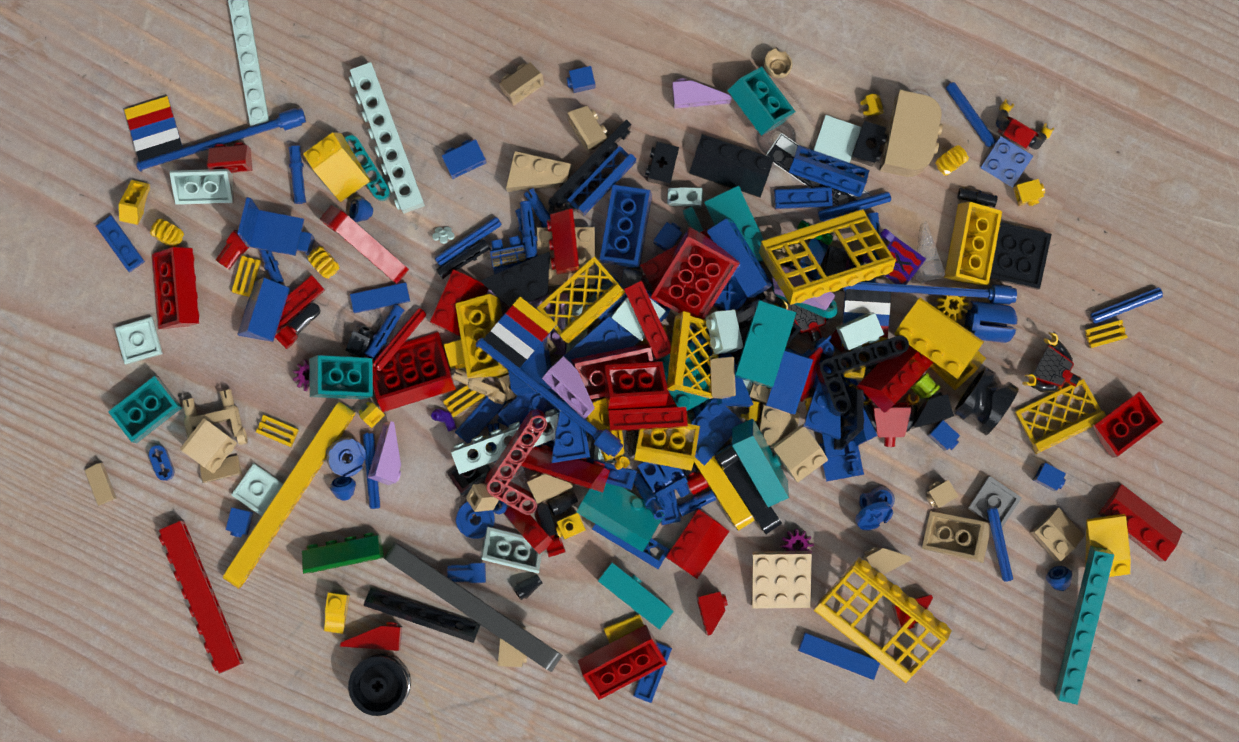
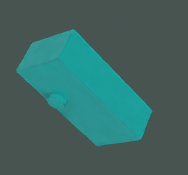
[704,186,764,263]
[735,300,797,388]
[732,419,789,507]
[576,483,666,552]
[598,563,674,630]

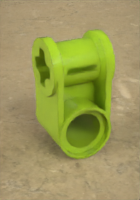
[911,373,940,399]

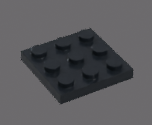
[990,222,1052,290]

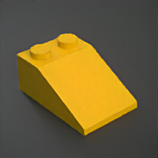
[303,132,371,202]
[1085,514,1131,577]

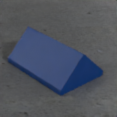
[237,278,290,342]
[766,347,813,415]

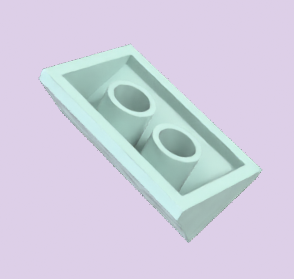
[170,169,233,205]
[480,527,542,573]

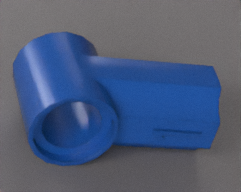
[447,563,486,583]

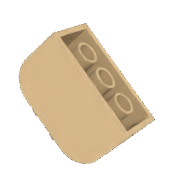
[879,90,943,177]

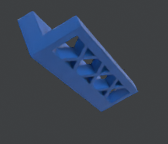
[789,145,870,197]
[567,146,637,216]
[592,524,670,569]

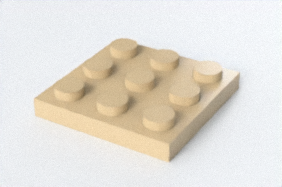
[537,227,595,286]
[752,551,812,609]

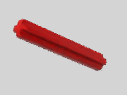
[372,308,427,371]

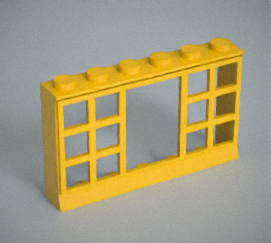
[759,209,896,305]
[814,557,952,683]

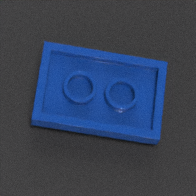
[691,398,743,466]

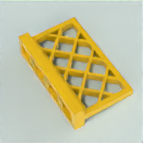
[537,256,625,343]
[667,311,719,399]
[1015,379,1106,454]

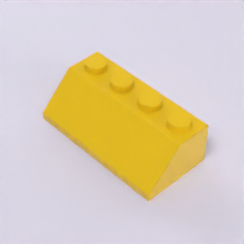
[944,202,1002,285]
[456,294,509,378]
[894,298,984,379]

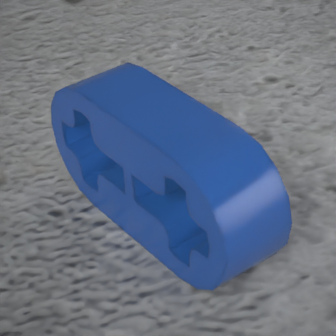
[149,445,175,481]

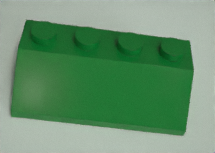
[302,532,384,574]

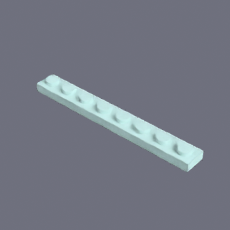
[228,0,269,127]

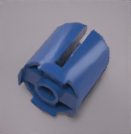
[965,301,1018,343]

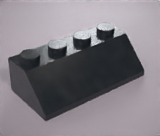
[689,134,774,198]

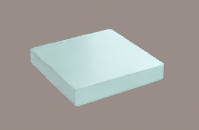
[814,115,862,163]
[611,297,665,341]
[115,317,163,365]
[231,463,284,516]

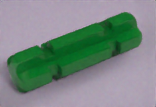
[797,220,833,245]

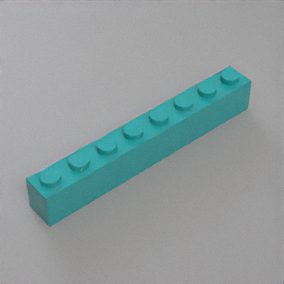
[1054,546,1114,705]

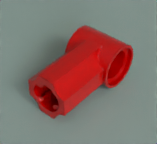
[216,229,249,270]

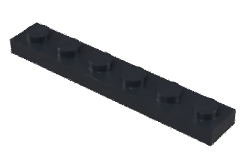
[548,119,632,209]
[364,588,480,643]

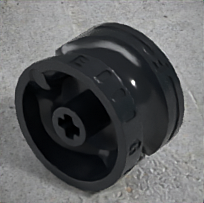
[953,366,1019,436]
[348,654,411,716]

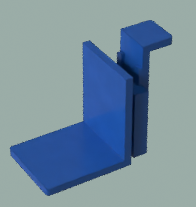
[238,197,315,256]

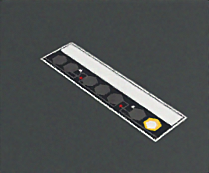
[766,133,873,211]

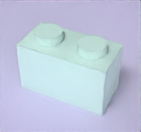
[706,310,743,355]
[836,312,884,351]

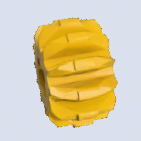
[935,145,969,176]
[150,219,184,248]
[307,246,340,279]
[935,295,969,321]

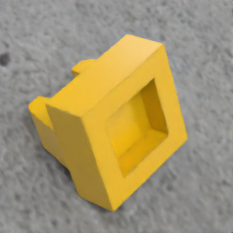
[860,94,885,116]
[741,401,762,423]
[358,402,385,428]

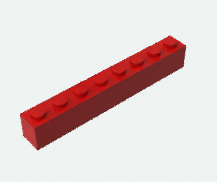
[159,521,244,674]

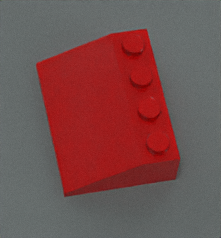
[650,227,740,320]
[366,332,456,413]

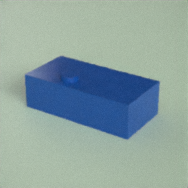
[600,185,652,269]
[707,218,773,298]
[501,309,552,396]

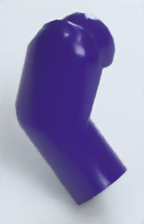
[431,409,457,432]

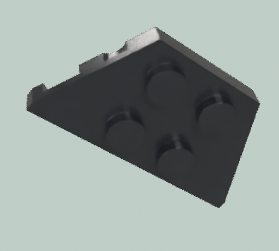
[481,252,551,308]
[834,376,864,450]

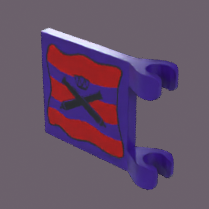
[862,229,926,285]

